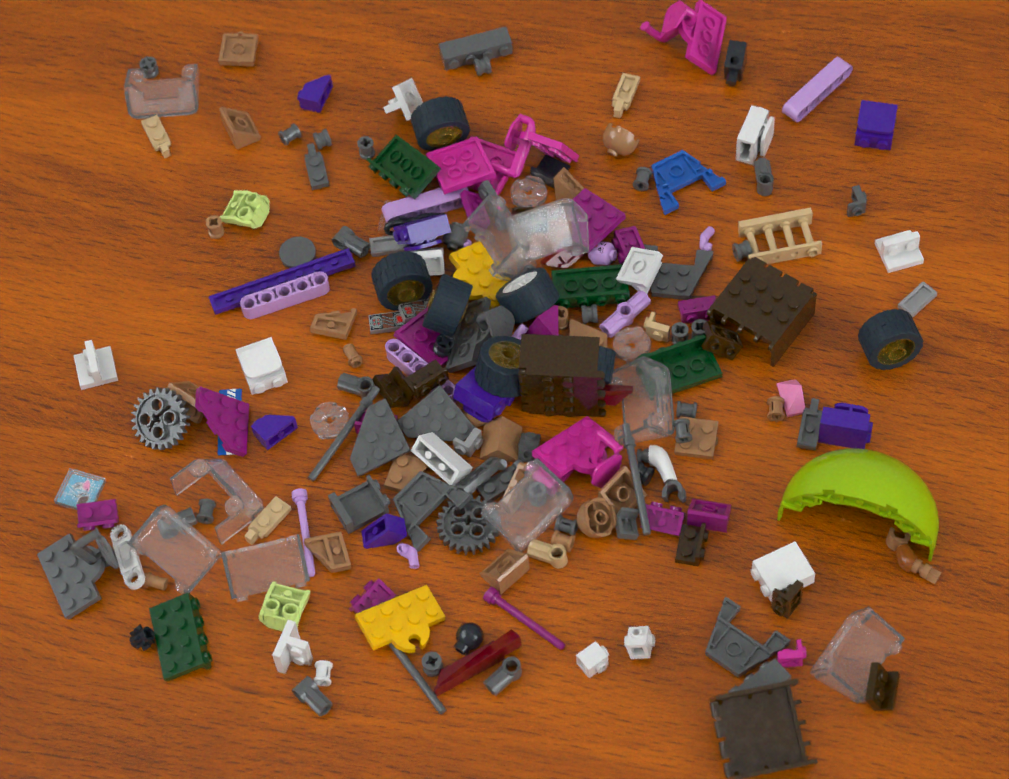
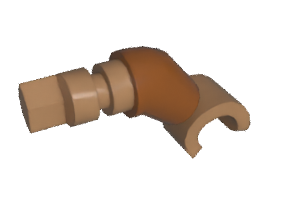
[886,527,941,584]

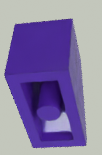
[297,75,333,113]
[251,415,298,450]
[362,513,407,549]

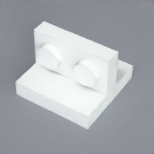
[383,78,423,121]
[875,230,924,273]
[410,247,445,276]
[616,247,663,294]
[74,340,118,390]
[272,620,313,674]

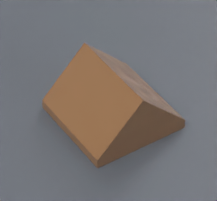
[219,107,261,150]
[480,416,522,462]
[598,466,647,515]
[479,549,530,595]

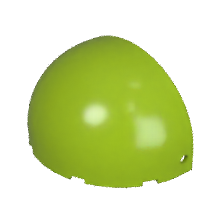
[777,448,939,561]

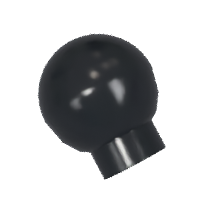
[453,622,484,656]

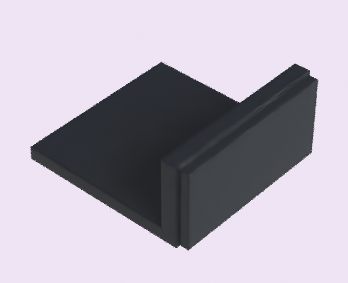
[530,155,571,188]

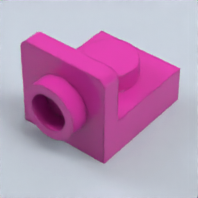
[777,639,806,667]

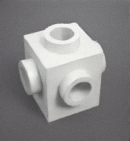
[624,626,655,659]

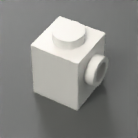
[576,641,609,678]

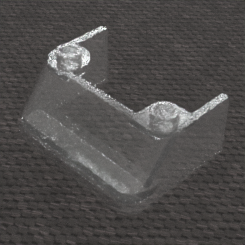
[170,459,264,544]

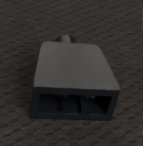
[724,40,747,86]

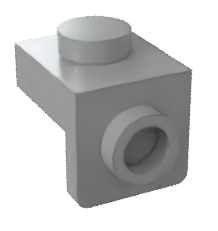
[453,427,483,457]

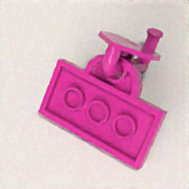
[640,0,727,75]
[491,114,579,178]
[532,416,623,488]

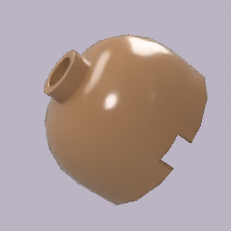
[603,123,640,157]
[577,497,617,538]

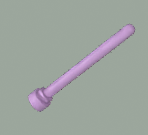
[291,488,315,577]

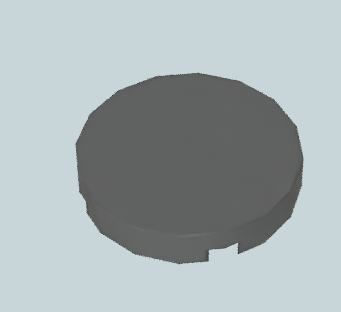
[279,236,316,268]

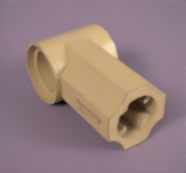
[527,539,568,569]

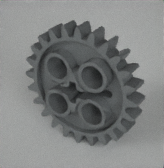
[131,387,191,450]
[437,494,501,555]

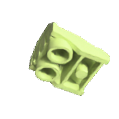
[220,190,270,229]
[259,581,310,631]

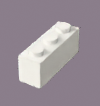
[411,432,473,486]

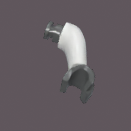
[637,445,687,503]

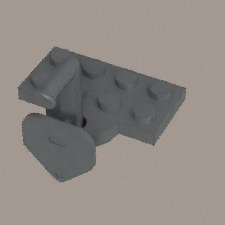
[446,297,515,373]
[37,528,119,620]

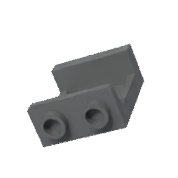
[328,475,390,534]

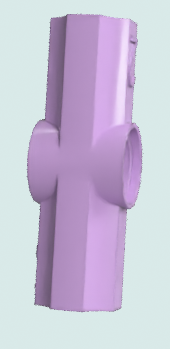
[600,291,651,338]

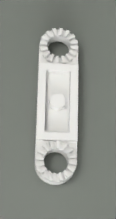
[110,524,145,590]

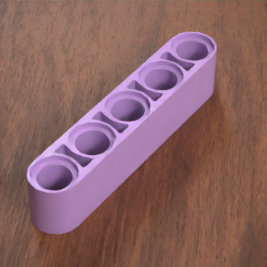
[782,57,853,122]
[381,187,469,223]
[240,272,330,319]
[385,339,457,404]

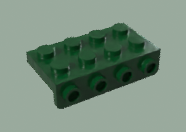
[366,134,441,199]
[551,264,630,309]
[635,335,723,401]
[149,592,212,682]

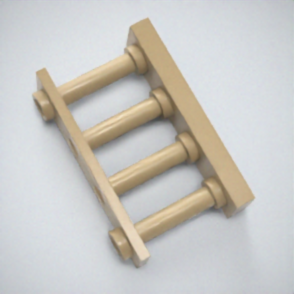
[738,207,822,264]

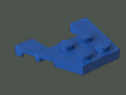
[651,150,726,215]

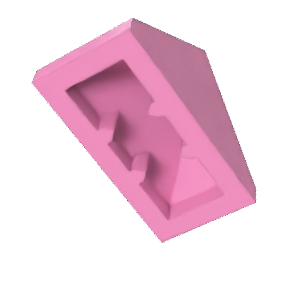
[777,379,805,417]

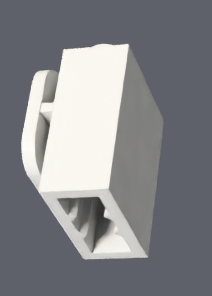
[736,105,775,165]
[236,337,288,395]
[751,542,815,603]

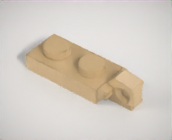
[612,73,640,118]
[141,115,171,158]
[244,496,292,545]

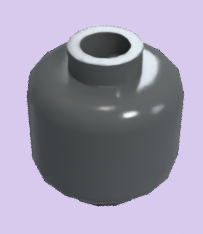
[442,222,468,251]

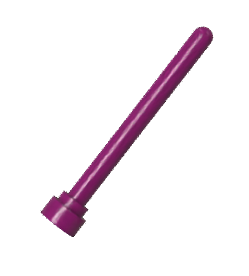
[483,586,565,650]

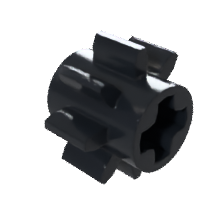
[129,624,155,651]

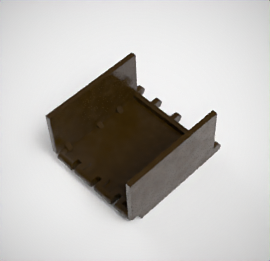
[706,257,817,367]
[518,334,606,417]
[709,679,818,779]

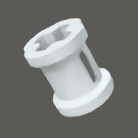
[313,660,333,686]

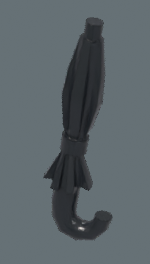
[384,213,445,235]

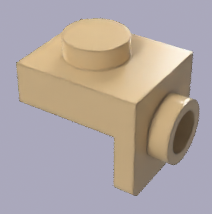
[644,312,670,342]

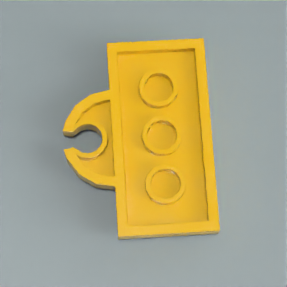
[449,241,510,310]
[355,585,445,653]

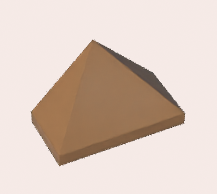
[554,168,584,203]

